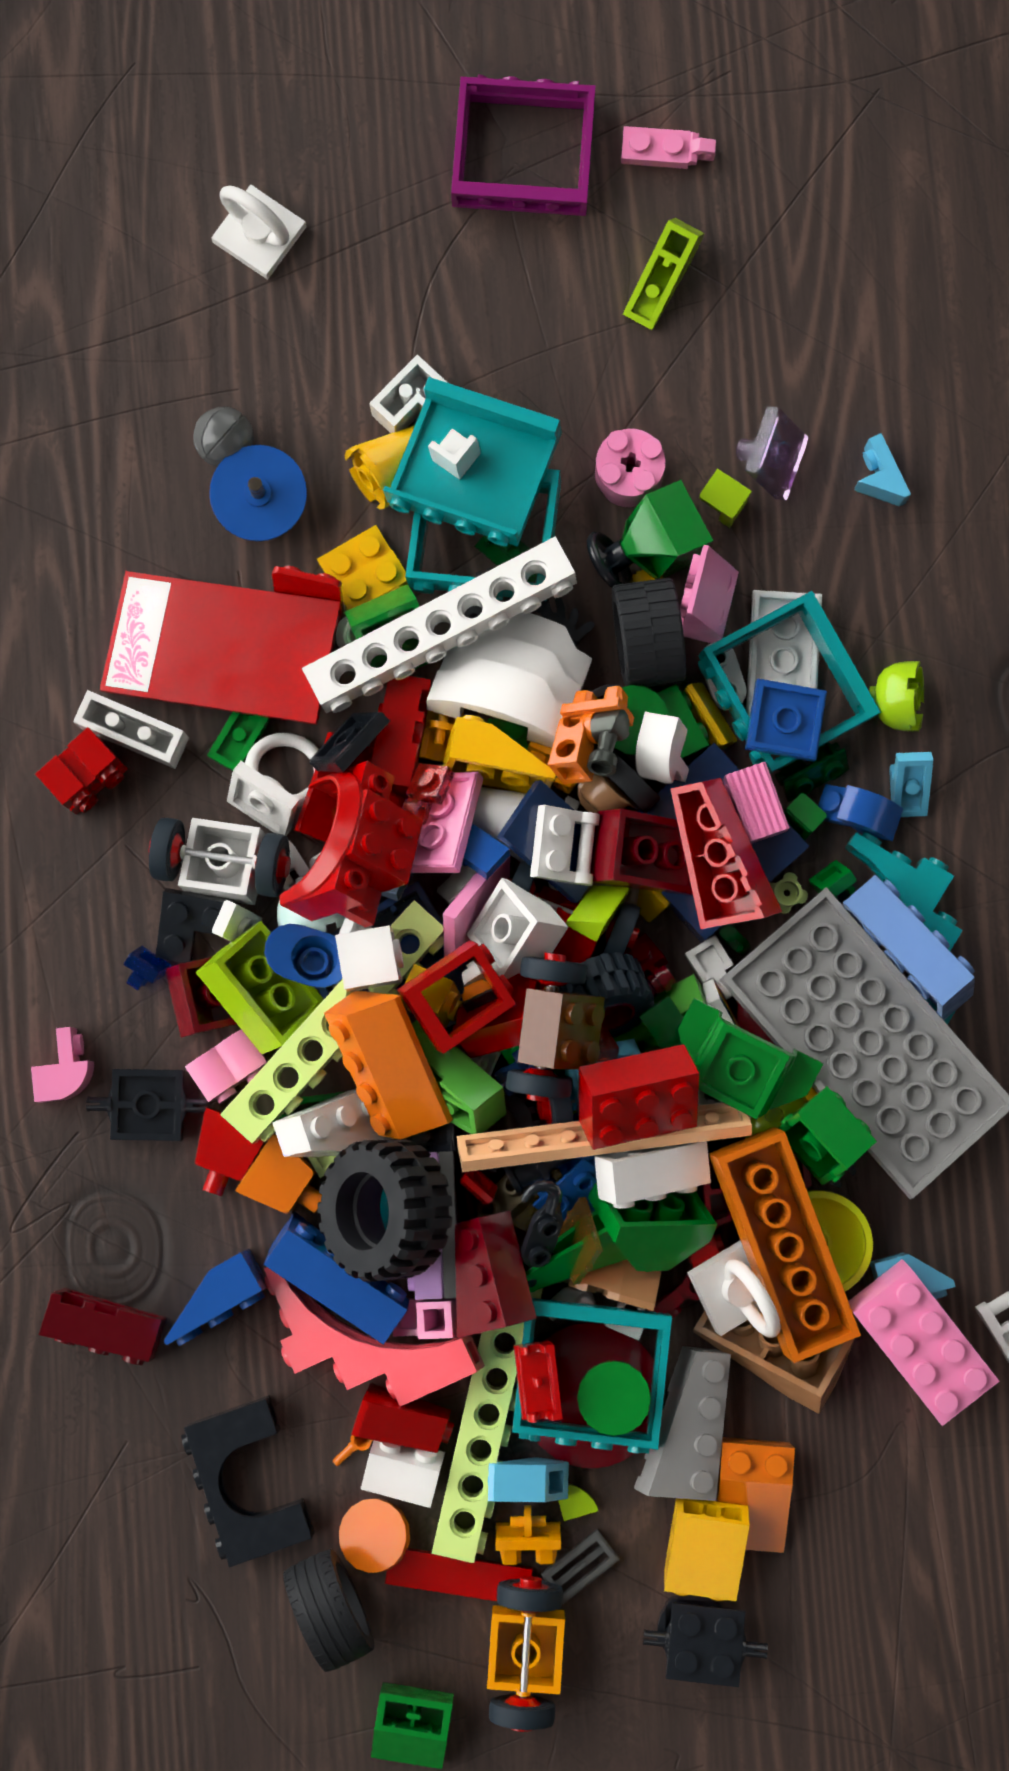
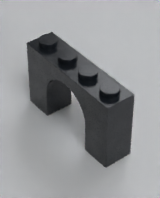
[181,1395,315,1568]

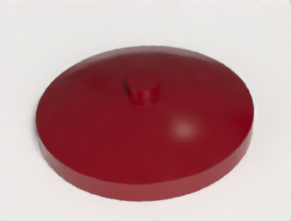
[537,1322,654,1468]

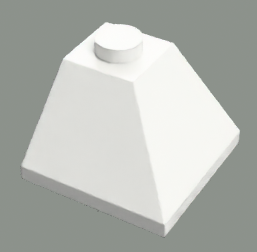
[467,878,568,979]

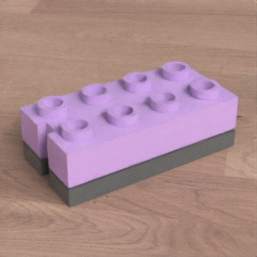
[407,1151,458,1300]

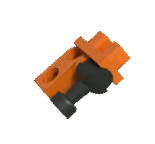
[548,686,634,785]

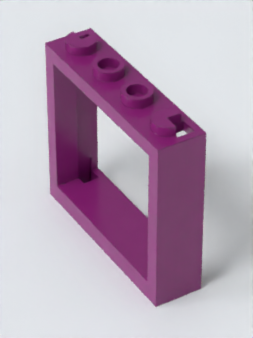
[451,74,596,216]

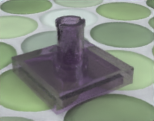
[736,406,809,500]

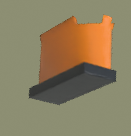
[461,978,497,1013]

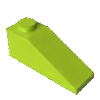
[623,218,705,330]

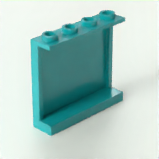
[383,377,562,546]

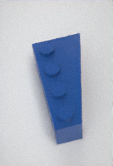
[263,1211,409,1345]

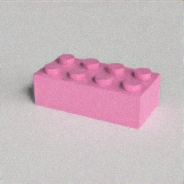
[848,1259,1000,1426]

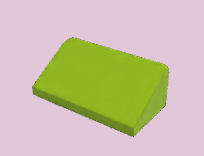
[566,885,630,942]

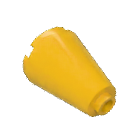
[345,425,415,510]

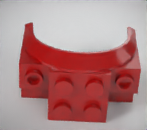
[279,761,423,928]

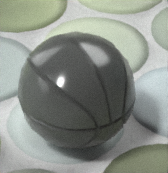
[193,406,254,467]

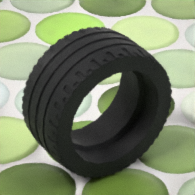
[283,1549,375,1672]

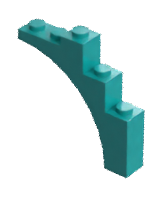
[845,832,963,1025]

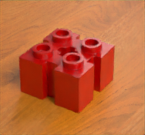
[35,727,128,815]

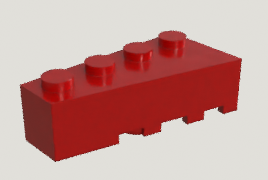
[671,778,782,929]

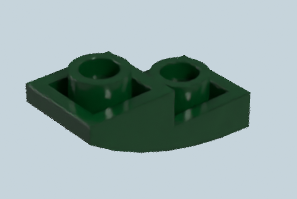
[638,995,684,1049]

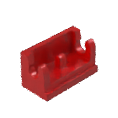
[513,1341,563,1423]

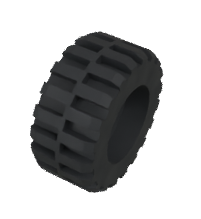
[318,1139,453,1282]

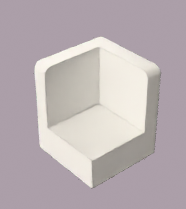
[428,429,481,480]

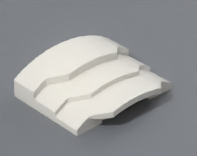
[427,612,592,748]

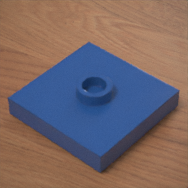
[745,678,827,762]

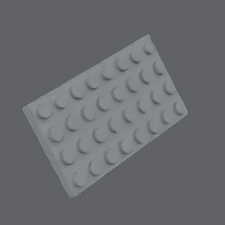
[720,887,1009,1199]

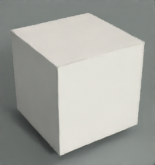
[335,925,404,992]

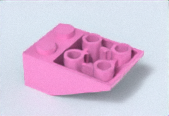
[680,545,739,643]

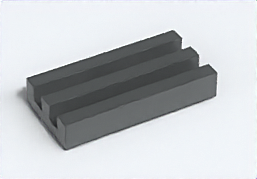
[541,1528,620,1604]

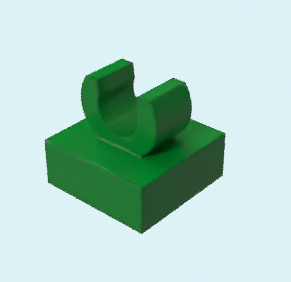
[809,860,857,902]

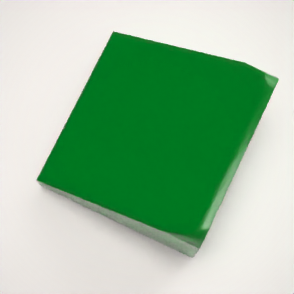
[784,793,827,841]

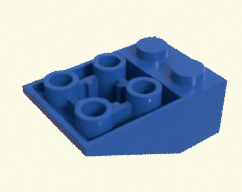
[164,1249,267,1346]

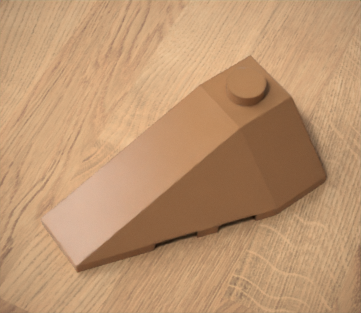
[522,1259,661,1311]
[693,1311,855,1414]

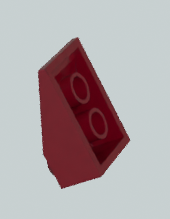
[591,808,693,896]
[165,957,237,1038]

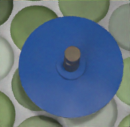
[210,445,307,541]

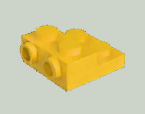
[317,525,408,610]

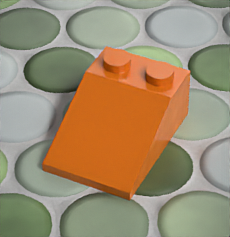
[716,1437,795,1553]

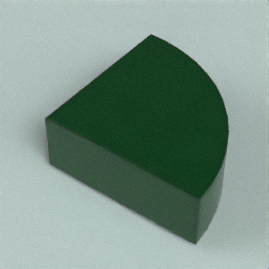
[716,924,751,956]

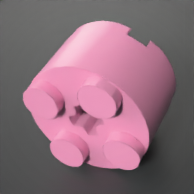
[595,429,665,507]

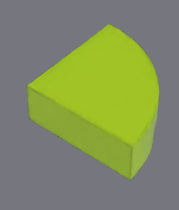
[558,1483,598,1521]

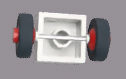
[149,818,291,905]

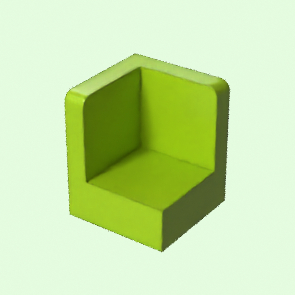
[699,468,752,528]

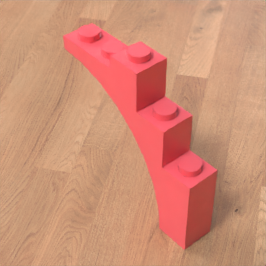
[264,1267,485,1406]

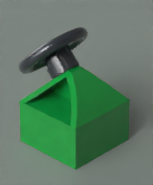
[587,480,713,588]

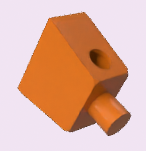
[235,1134,322,1214]

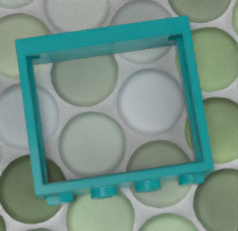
[405,469,561,601]
[698,591,881,774]
[512,1298,672,1454]

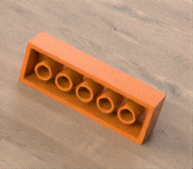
[708,1127,861,1363]

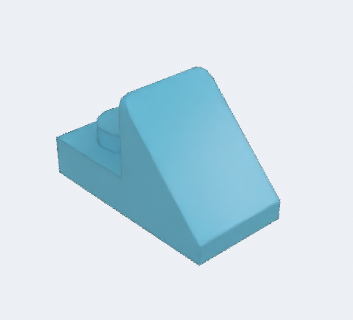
[854,433,911,506]
[889,752,934,817]

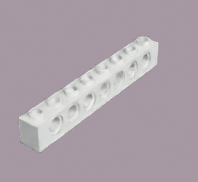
[302,536,577,713]

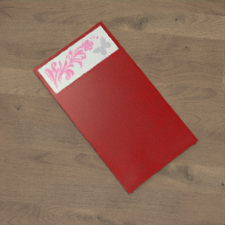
[100,571,342,725]

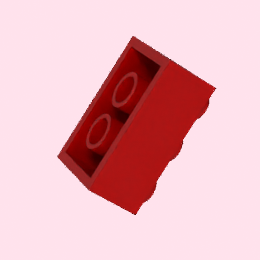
[579,1044,699,1150]

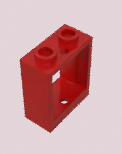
[397,941,516,1054]

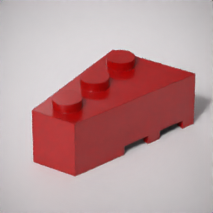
[369,676,431,804]

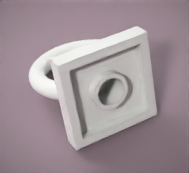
[211,185,307,280]
[227,733,319,836]
[687,1240,781,1338]

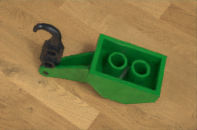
[520,1180,717,1293]

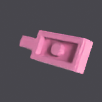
[621,126,716,169]

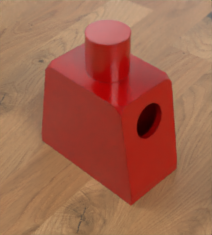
[195,1108,269,1196]

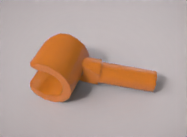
[332,1435,374,1466]

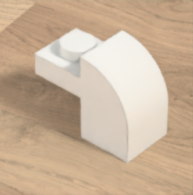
[636,712,689,784]

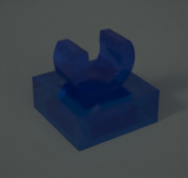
[123,946,171,990]

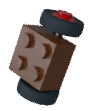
[506,953,605,1102]

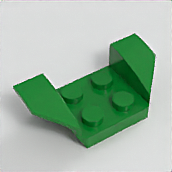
[678,998,823,1119]

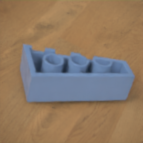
[843,875,975,1021]

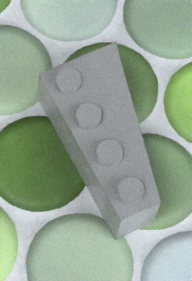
[634,1346,731,1501]

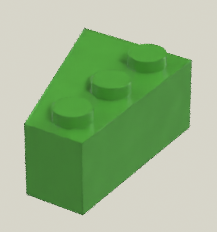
[412,1020,506,1134]

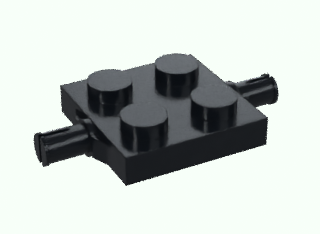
[86,1069,208,1141]
[643,1602,768,1687]

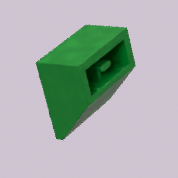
[371,1682,454,1769]

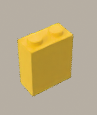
[664,1498,750,1601]

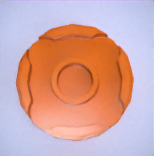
[339,1498,410,1573]

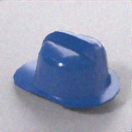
[264,923,342,988]

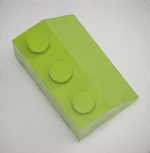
[196,921,324,1054]

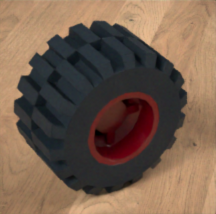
[557,952,655,1041]

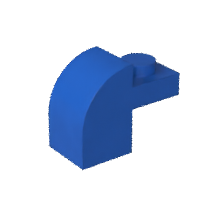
[818,784,903,841]

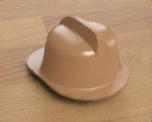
[577,774,638,813]

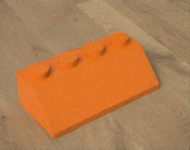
[324,991,453,1140]

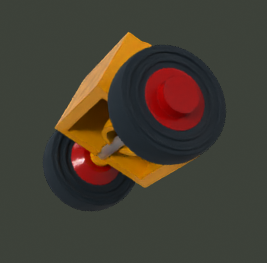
[487,1576,565,1732]

